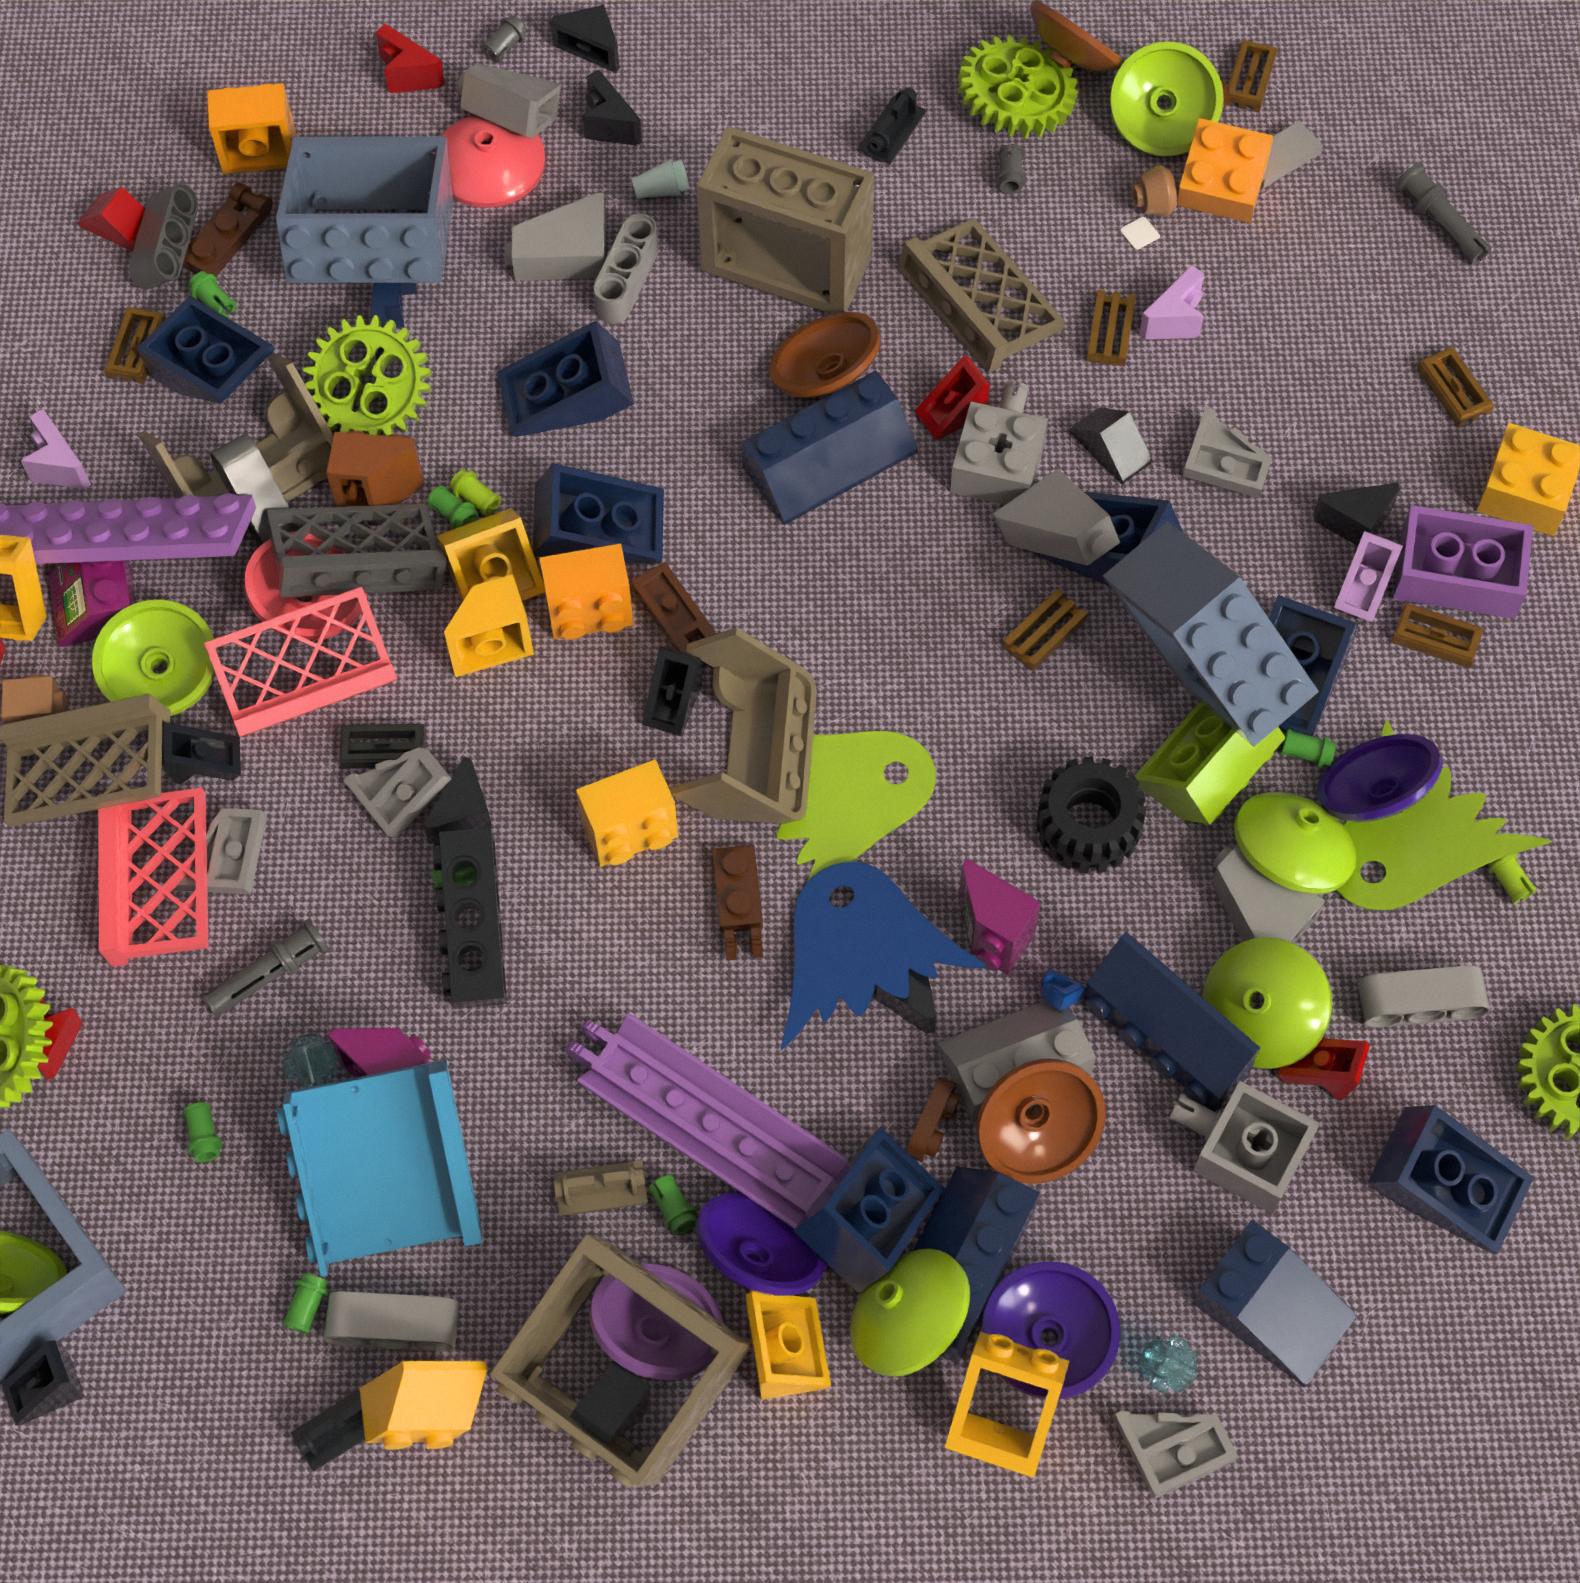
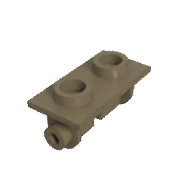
[554,1160,648,1217]

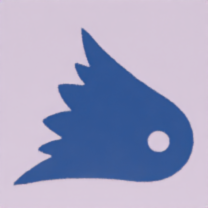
[781,862,987,1050]

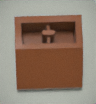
[326,431,424,507]

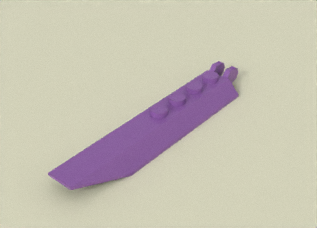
[564,1013,849,1229]

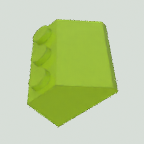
[1134,702,1286,825]

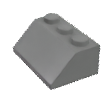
[937,1001,1096,1122]

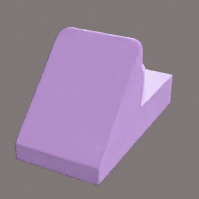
[1139,265,1204,340]
[21,409,91,489]
[1334,531,1403,622]

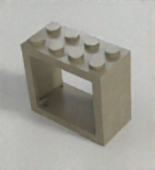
[697,126,875,314]
[490,1234,753,1488]

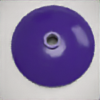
[1317,734,1442,822]
[696,1192,826,1296]
[982,1262,1121,1400]

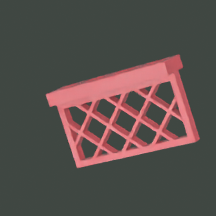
[204,587,397,737]
[98,788,209,967]

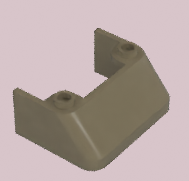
[137,352,334,502]
[671,627,817,824]

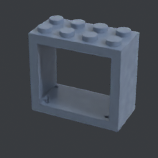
[276,136,454,283]
[1103,521,1319,747]
[0,1128,127,1383]

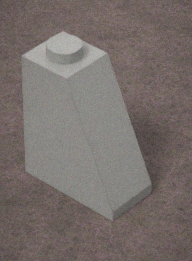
[458,63,561,139]
[505,193,607,281]
[993,469,1120,566]
[1211,844,1325,944]

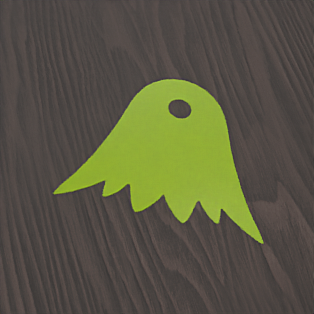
[1337,720,1552,910]
[730,729,936,881]

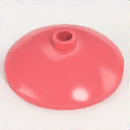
[433,114,546,208]
[244,532,368,640]

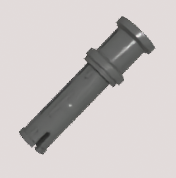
[1395,163,1492,265]
[202,919,330,1018]

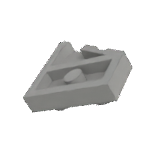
[1183,406,1272,498]
[343,747,452,838]
[171,808,267,895]
[1113,1411,1239,1499]

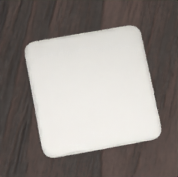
[1120,217,1160,250]

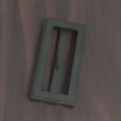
[339,724,426,769]

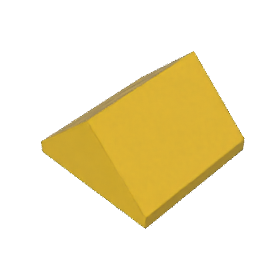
[745,1292,831,1400]

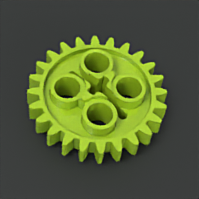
[957,34,1078,139]
[303,315,433,436]
[0,965,53,1108]
[1515,1004,1580,1141]

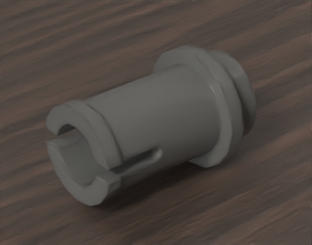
[481,15,527,63]
[996,144,1026,194]

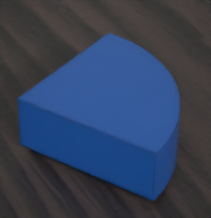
[1040,969,1085,1011]

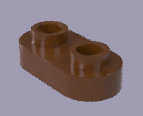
[906,1077,961,1163]

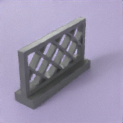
[266,504,447,598]

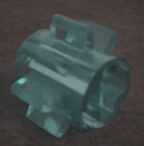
[282,1033,339,1087]
[1140,1334,1198,1394]

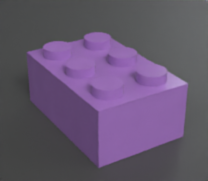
[1393,505,1533,619]

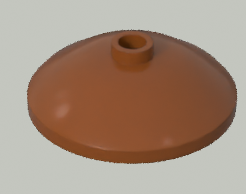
[1030,0,1125,72]
[769,312,881,398]
[976,1058,1106,1184]

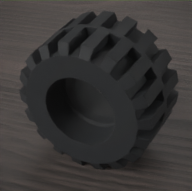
[1036,757,1146,874]

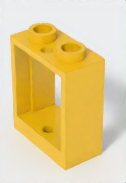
[0,535,47,641]
[945,1332,1069,1478]

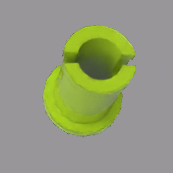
[450,469,502,517]
[1487,853,1537,905]

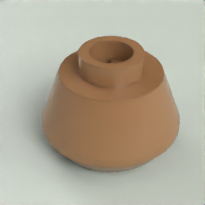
[1131,165,1177,217]

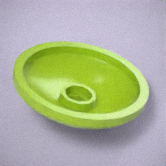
[1110,41,1224,157]
[92,600,218,716]
[1234,792,1356,894]
[1202,937,1332,1069]
[0,1230,67,1314]
[850,1249,970,1377]

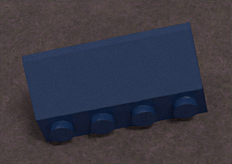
[741,370,918,525]
[1083,932,1260,1112]
[913,1166,1040,1365]

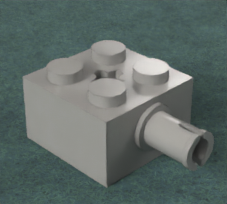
[950,381,1048,505]
[1169,1081,1320,1214]

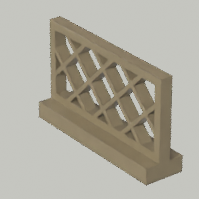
[898,218,1066,373]
[0,694,170,827]

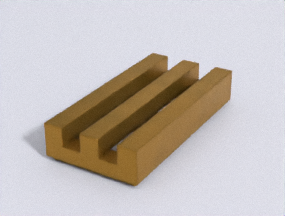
[1227,39,1278,113]
[1086,290,1136,367]
[104,307,166,385]
[1417,346,1495,428]
[1003,588,1088,671]
[1391,603,1484,668]

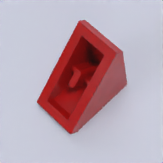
[78,186,145,252]
[915,355,990,440]

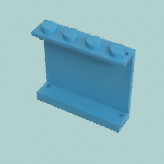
[277,1059,482,1277]

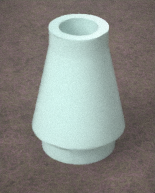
[632,158,690,200]

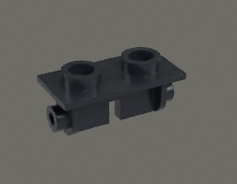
[858,87,926,165]
[290,1389,365,1472]

